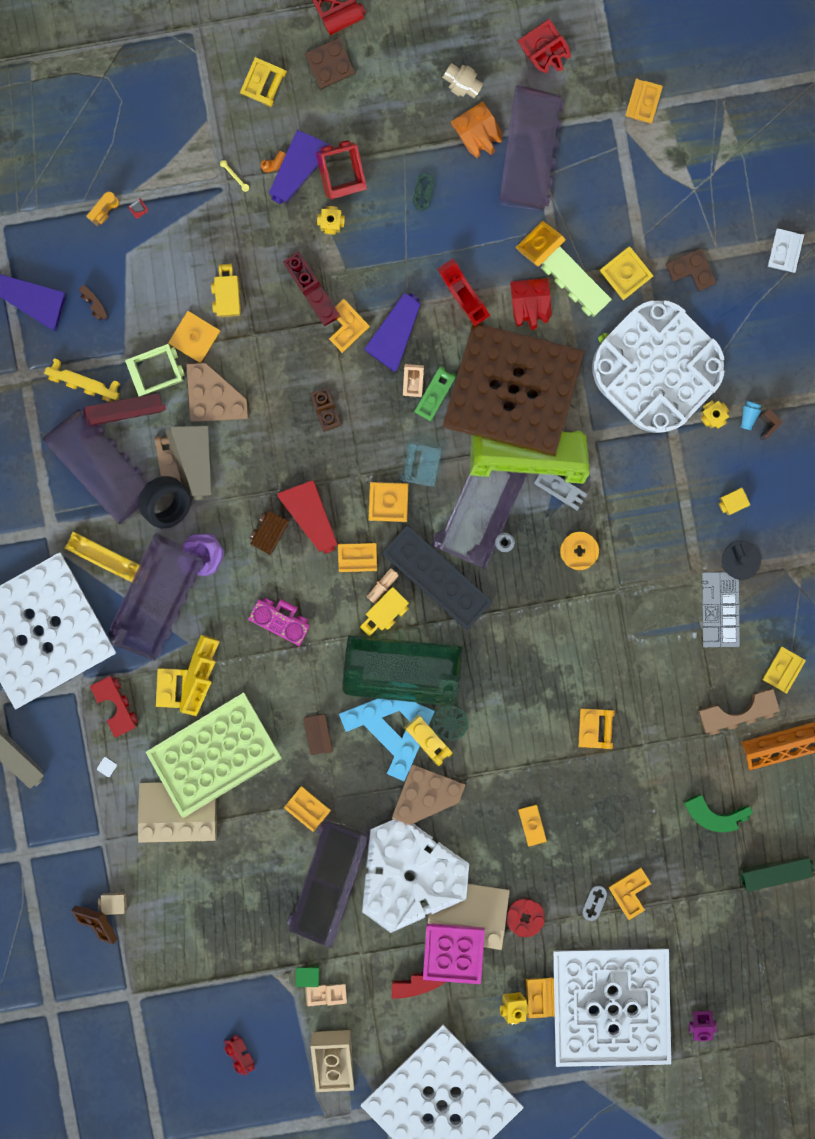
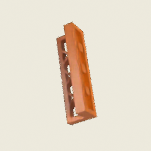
[742,722,815,771]

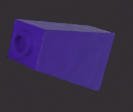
[269,130,333,204]
[0,274,67,331]
[364,293,420,373]

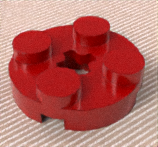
[506,898,545,937]

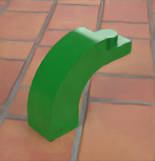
[683,793,753,832]

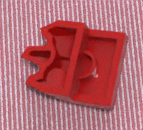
[517,19,572,74]
[510,278,552,331]

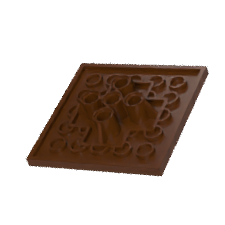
[443,324,584,456]

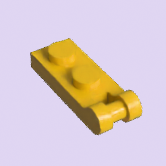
[404,715,453,766]

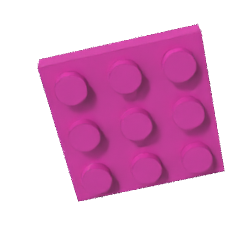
[423,923,485,984]

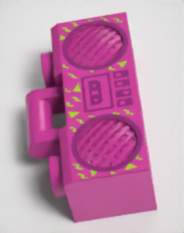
[248,597,311,646]

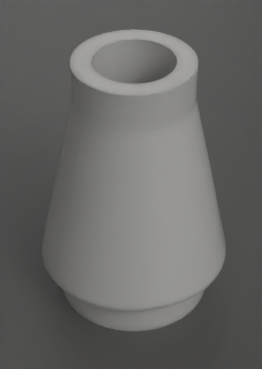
[495,533,515,552]

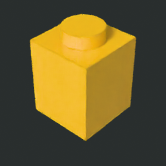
[718,488,750,515]

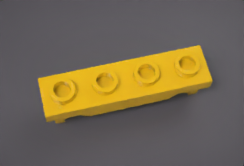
[44,359,120,402]
[65,531,142,583]

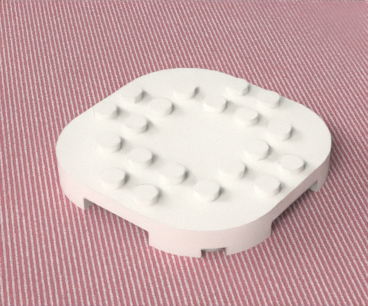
[592,301,724,433]

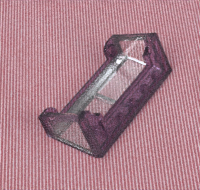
[432,470,528,569]

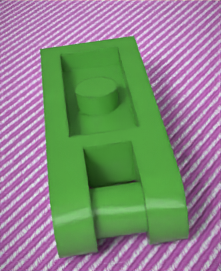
[414,366,457,422]

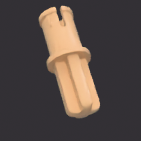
[366,569,399,604]

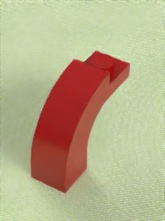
[437,259,490,326]

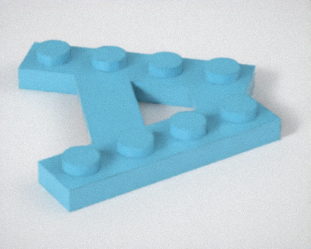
[339,686,435,781]

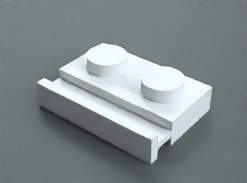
[767,229,804,273]

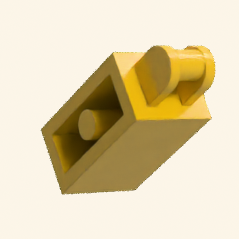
[211,263,241,317]
[360,587,409,636]

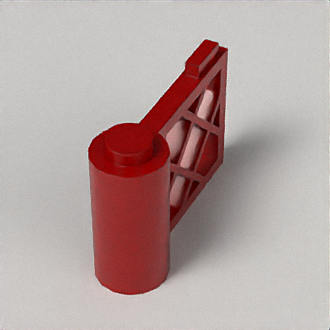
[312,0,366,36]

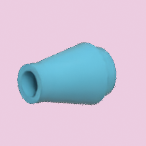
[741,401,762,430]

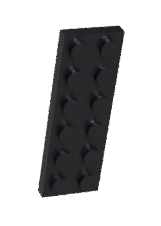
[382,525,492,630]

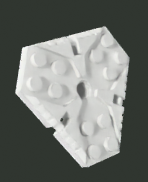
[362,820,469,933]

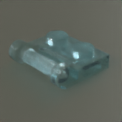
[401,443,441,487]

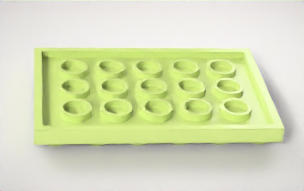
[146,693,282,818]

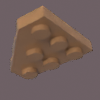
[187,363,248,422]
[392,765,465,826]

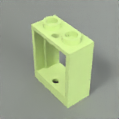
[125,344,185,397]

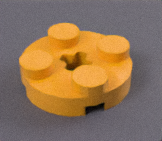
[560,532,599,570]

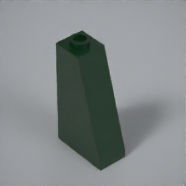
[739,856,815,892]

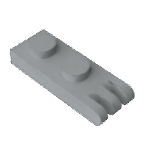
[533,474,588,511]

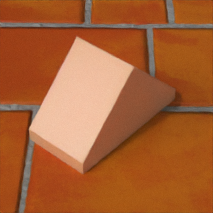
[403,364,424,397]

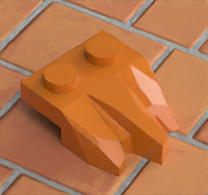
[451,101,502,158]

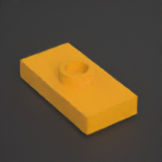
[518,804,547,847]

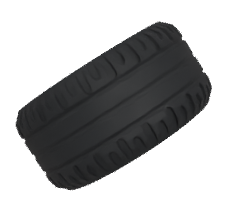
[138,476,191,529]

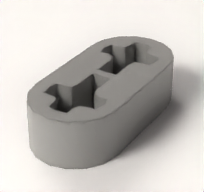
[582,885,607,921]

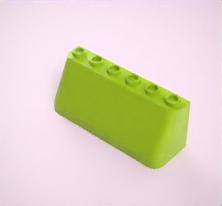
[470,431,590,484]

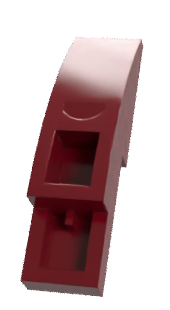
[283,251,341,327]

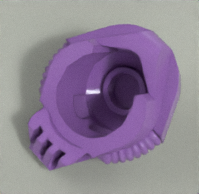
[177,533,225,576]

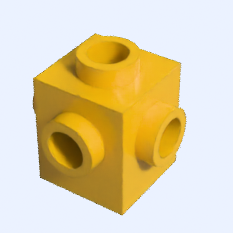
[317,206,345,235]
[700,400,729,429]
[500,992,529,1024]

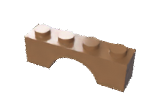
[698,688,780,735]

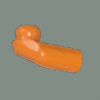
[260,150,286,173]

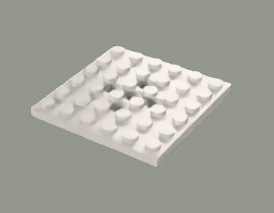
[0,552,117,709]
[553,948,671,1067]
[360,1024,524,1139]

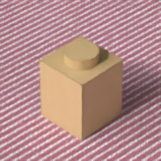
[98,892,127,915]

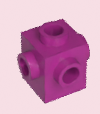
[689,1011,717,1042]

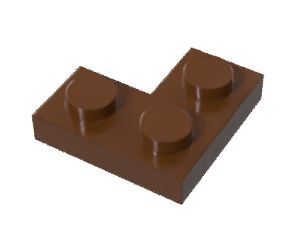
[666,249,717,292]
[71,905,118,944]

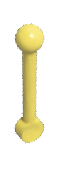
[220,160,249,192]

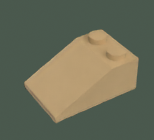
[311,1030,354,1092]

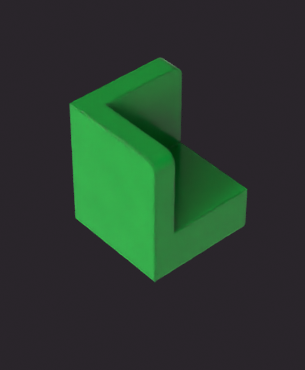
[295,965,320,987]

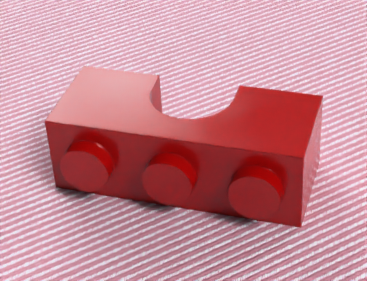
[89,675,138,738]

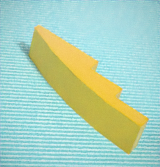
[179,635,220,716]

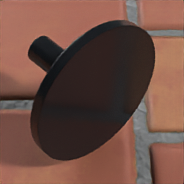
[722,542,761,580]

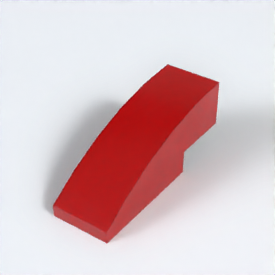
[392,973,446,999]

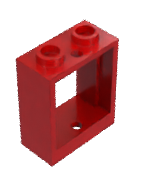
[316,140,367,199]

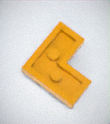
[329,299,370,353]
[608,867,651,920]

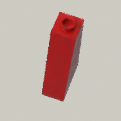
[277,480,338,554]

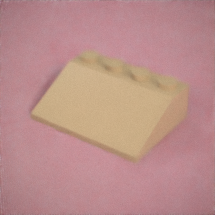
[138,782,217,843]
[425,884,510,950]

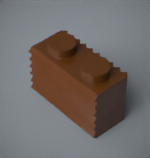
[249,511,289,555]

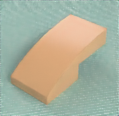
[305,984,347,1006]

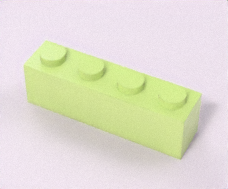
[541,247,612,317]

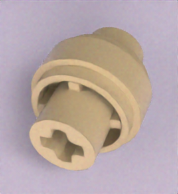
[442,63,483,98]

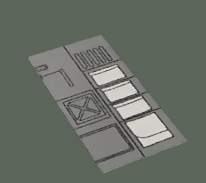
[702,572,740,647]

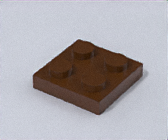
[304,38,355,90]

